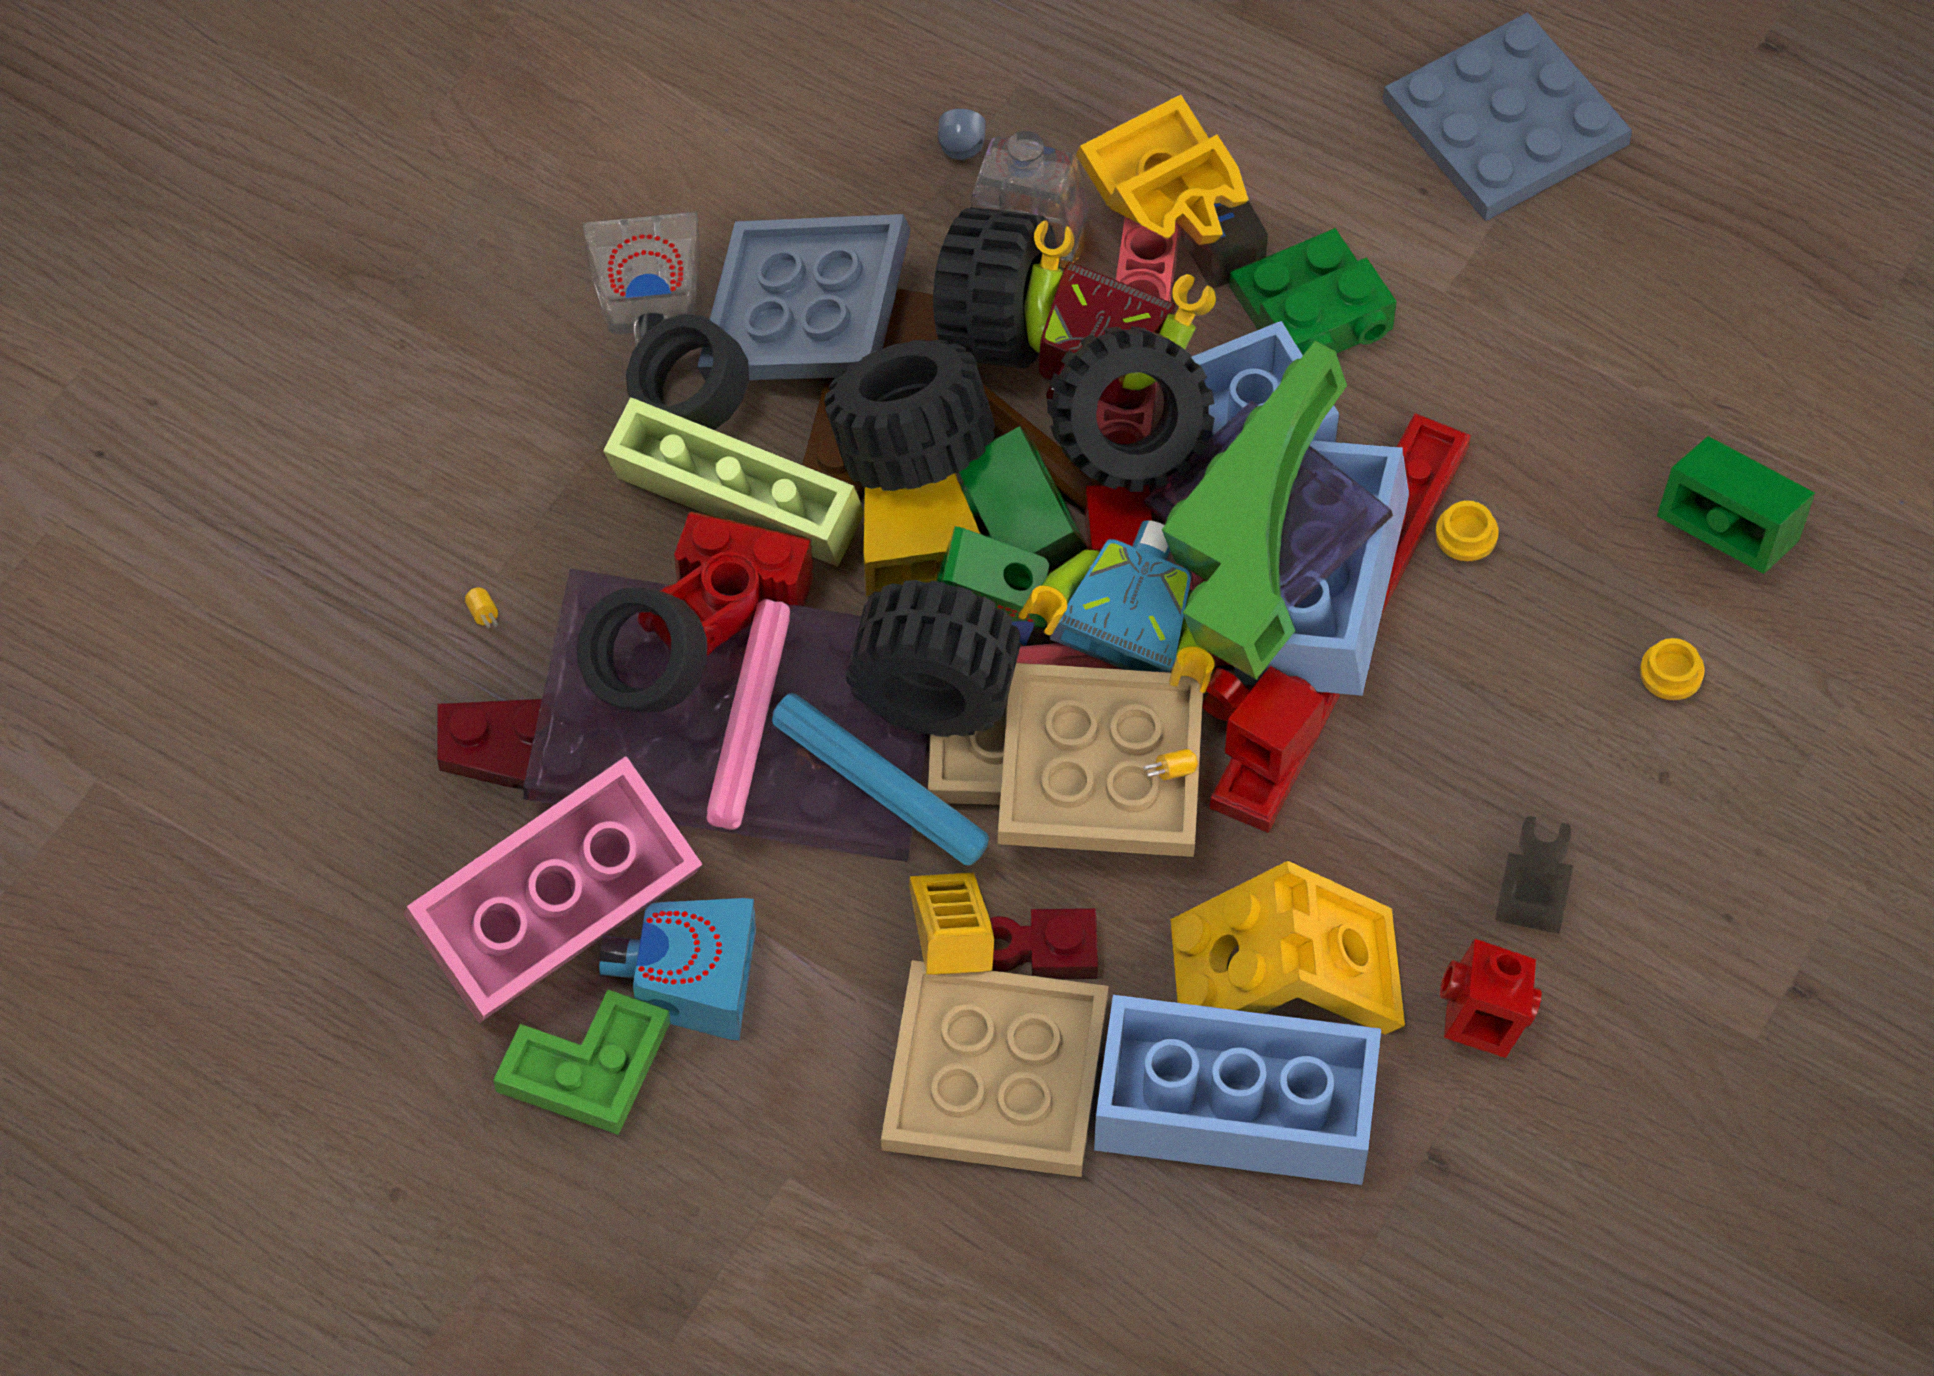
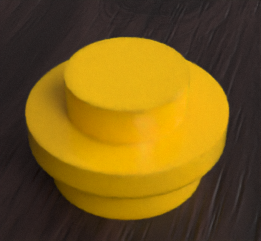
[1435,501,1499,561]
[1640,638,1705,700]

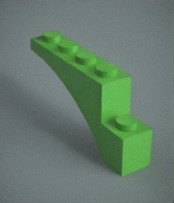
[1162,341,1347,679]

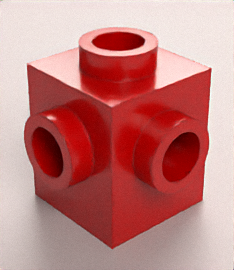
[1440,939,1542,1058]

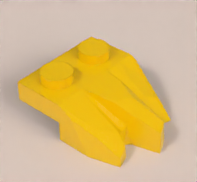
[1076,95,1249,245]

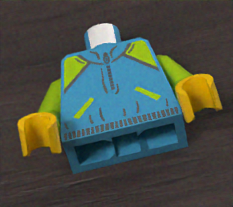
[1019,520,1215,693]

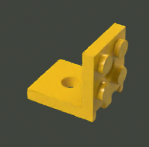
[1170,861,1405,1035]

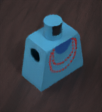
[599,898,756,1041]

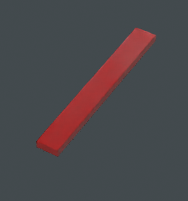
[1210,413,1471,833]

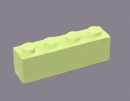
[603,398,864,567]

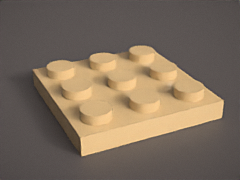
[998,663,1203,857]
[881,960,1109,1177]

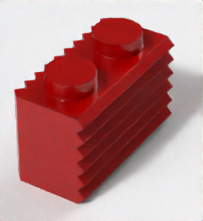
[674,512,814,626]

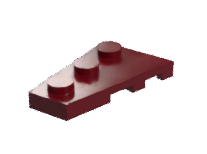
[437,696,632,800]

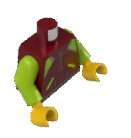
[1024,220,1216,405]

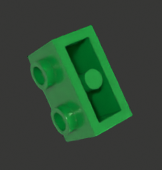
[959,426,1088,570]
[1657,436,1815,574]

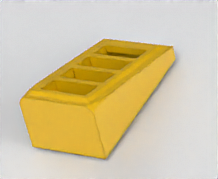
[909,872,994,975]

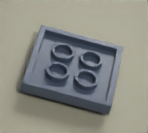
[1383,12,1632,221]
[697,214,911,382]

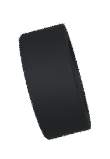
[626,314,749,430]
[577,587,707,713]

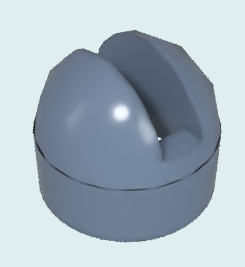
[938,109,986,160]

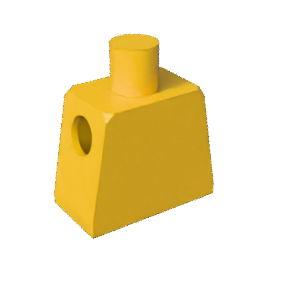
[864,473,980,596]

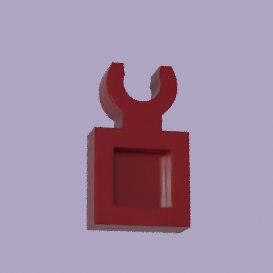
[990,908,1098,979]

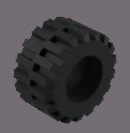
[933,207,1060,369]
[1047,326,1215,492]
[824,339,995,491]
[846,580,1021,737]

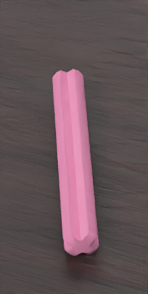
[706,599,790,830]

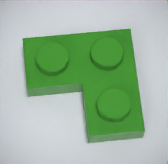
[493,990,671,1135]

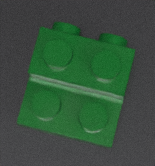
[1229,228,1397,355]

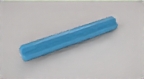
[772,693,989,865]

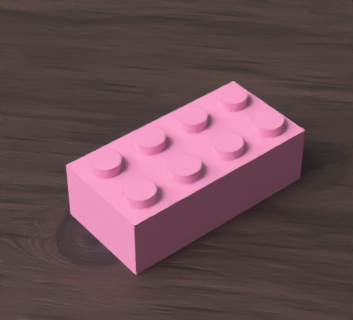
[404,756,702,1023]

